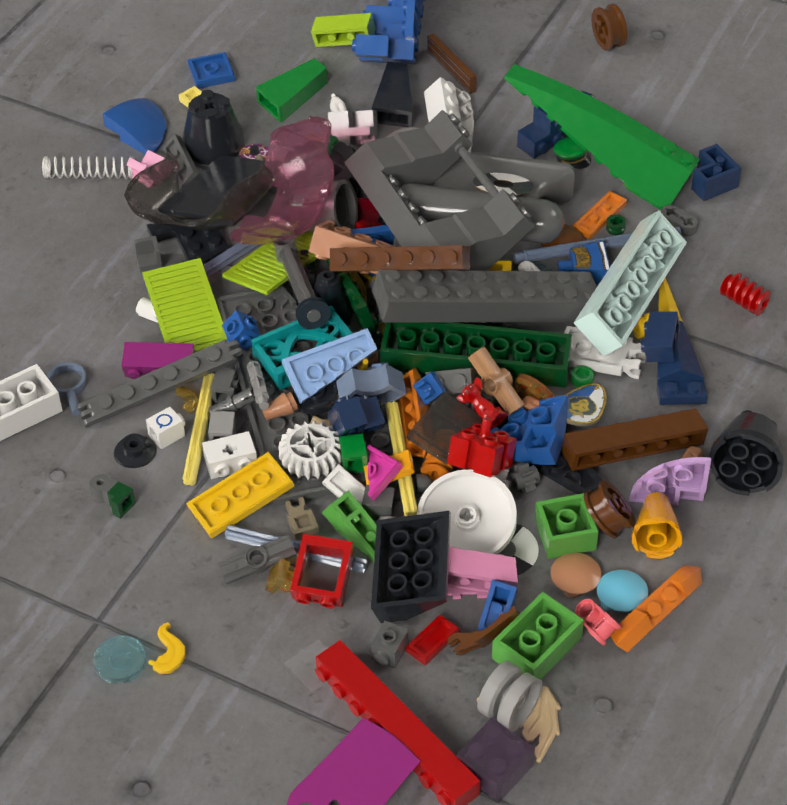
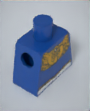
[557,241,610,286]

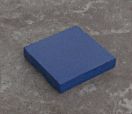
[187,52,235,89]

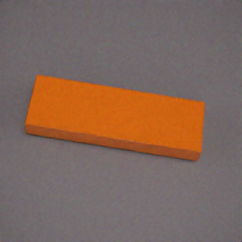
[573,191,627,240]

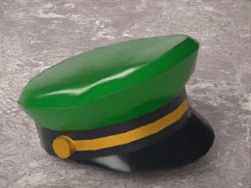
[553,137,591,169]

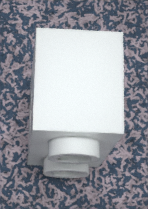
[202,431,257,479]

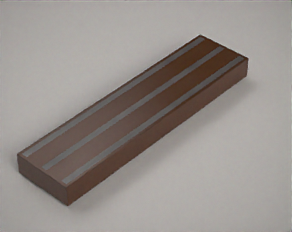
[427,34,476,94]

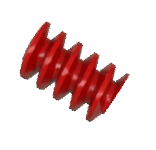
[720,273,771,316]

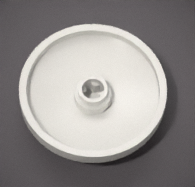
[417,469,517,555]

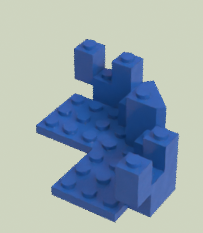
[352,0,425,64]

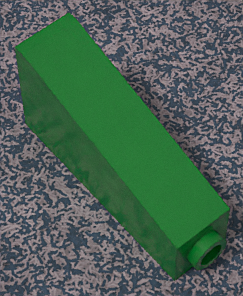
[256,58,328,123]

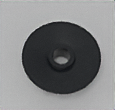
[114,433,157,468]

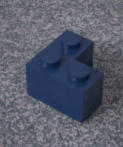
[517,106,565,159]
[691,144,742,201]
[327,395,386,437]

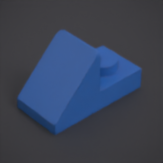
[478,580,518,631]

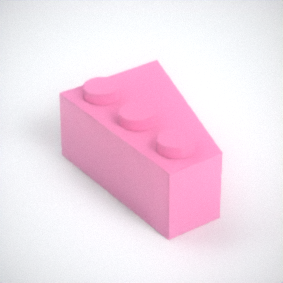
[448,547,518,599]

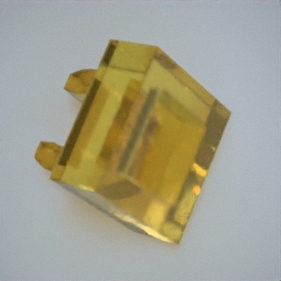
[265,558,294,594]

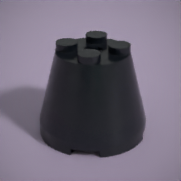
[182,90,244,165]
[708,410,784,496]

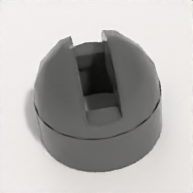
[415,474,433,494]

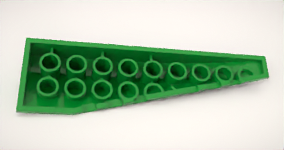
[504,64,700,210]

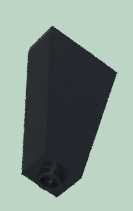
[372,62,413,128]

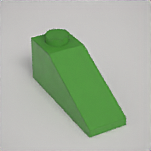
[322,490,376,562]

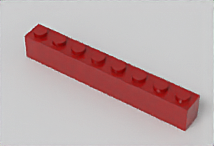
[315,640,480,805]

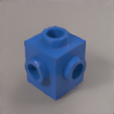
[222,310,260,351]

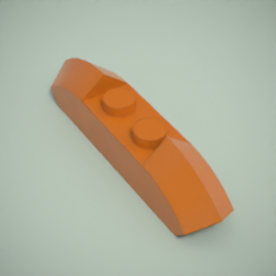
[398,368,433,458]
[611,565,703,653]

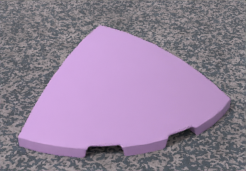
[629,457,711,506]

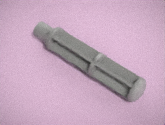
[247,361,269,410]

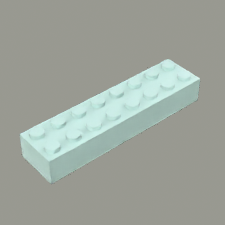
[574,210,687,356]

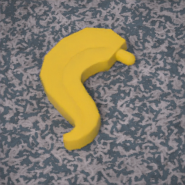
[148,622,186,674]

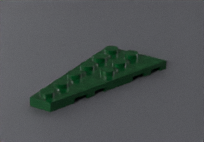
[326,258,383,350]

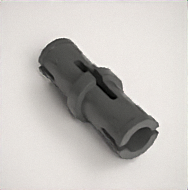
[209,387,255,414]

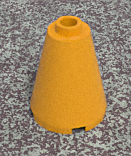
[631,492,682,559]

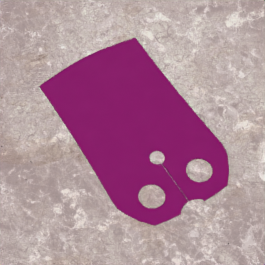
[287,718,420,805]

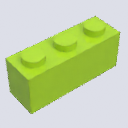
[311,13,376,47]

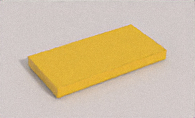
[186,452,295,539]

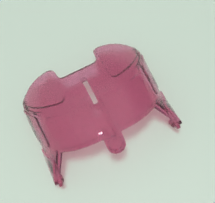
[230,115,334,245]

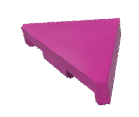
[367,445,403,501]

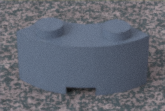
[336,364,407,406]

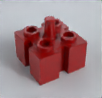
[447,417,517,478]

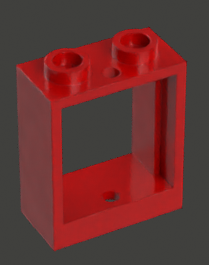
[290,534,355,609]

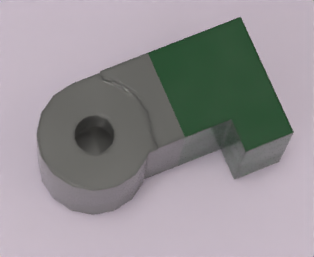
[89,474,136,519]

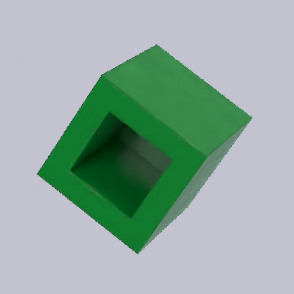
[339,434,367,473]

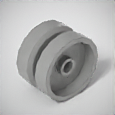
[477,660,543,732]

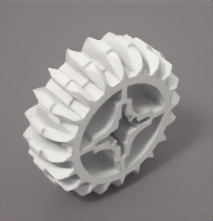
[278,420,342,480]

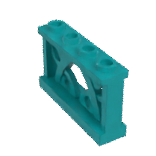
[251,306,353,391]

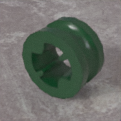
[606,214,626,235]

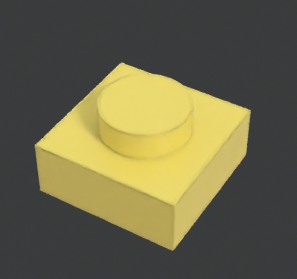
[179,86,202,107]

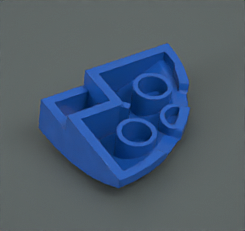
[103,98,167,154]
[490,395,569,465]

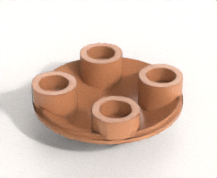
[551,553,601,598]

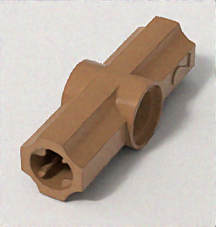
[468,347,525,416]

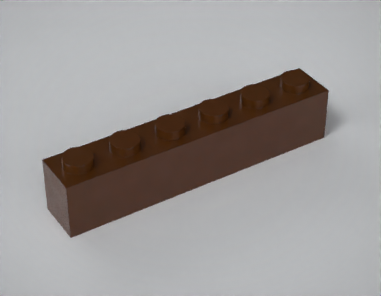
[330,245,470,272]
[561,408,708,471]

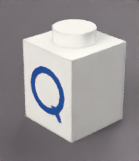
[146,407,185,449]

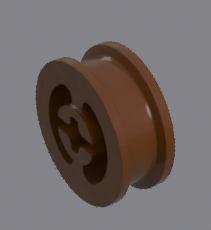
[591,3,628,51]
[584,480,636,539]

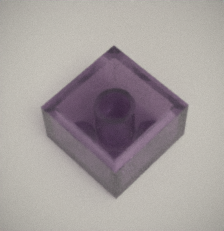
[457,718,535,802]

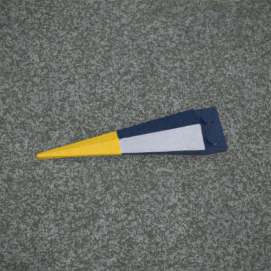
[657,277,707,405]

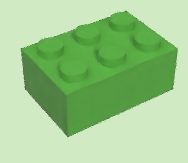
[492,592,584,680]

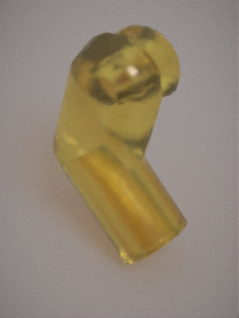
[175,386,198,413]

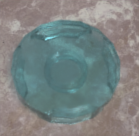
[93,635,146,684]

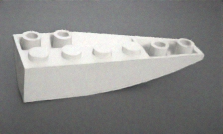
[424,77,474,152]

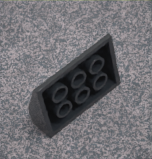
[371,511,451,623]

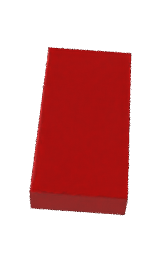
[406,614,460,666]

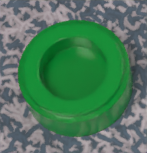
[570,365,594,387]

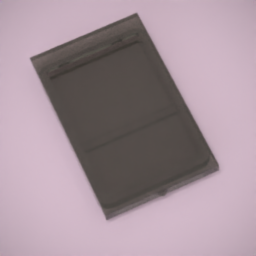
[406,392,482,465]

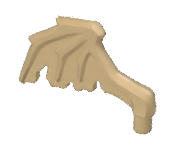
[476,686,561,763]

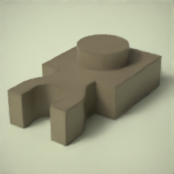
[285,497,319,540]

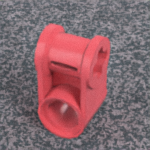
[575,599,622,646]

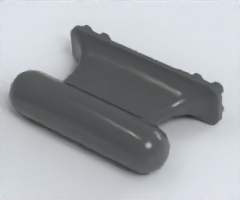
[399,152,575,244]

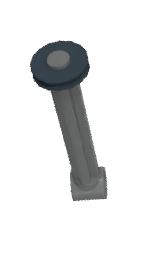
[273,233,330,329]

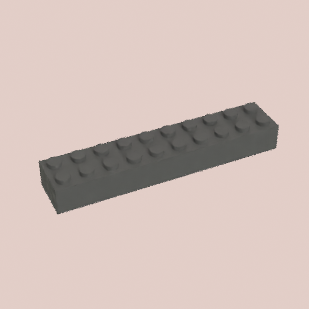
[372,270,597,323]

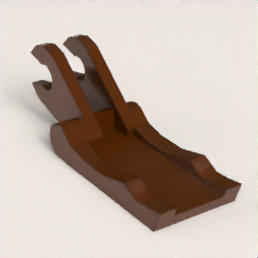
[447,605,520,655]

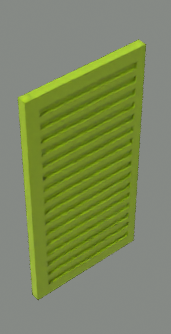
[222,225,317,295]
[142,258,227,352]

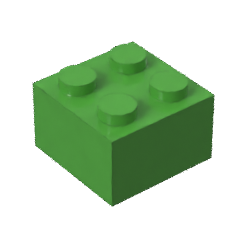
[535,493,598,559]

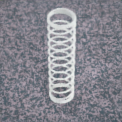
[42,156,135,179]

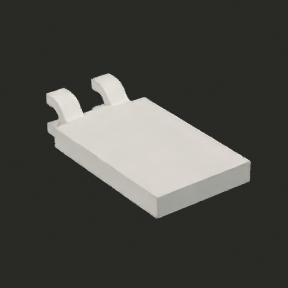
[564,326,646,379]

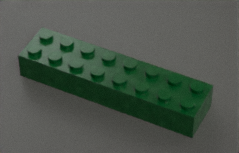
[380,322,572,388]

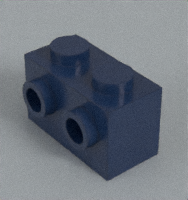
[641,312,680,362]

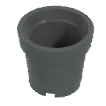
[289,179,358,233]

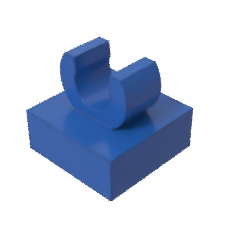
[413,372,447,405]

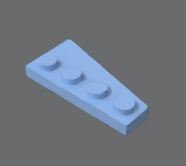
[282,328,377,404]

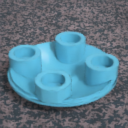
[597,570,648,612]

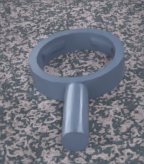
[46,363,87,416]

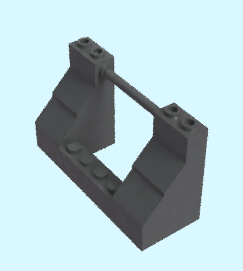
[344,109,535,271]

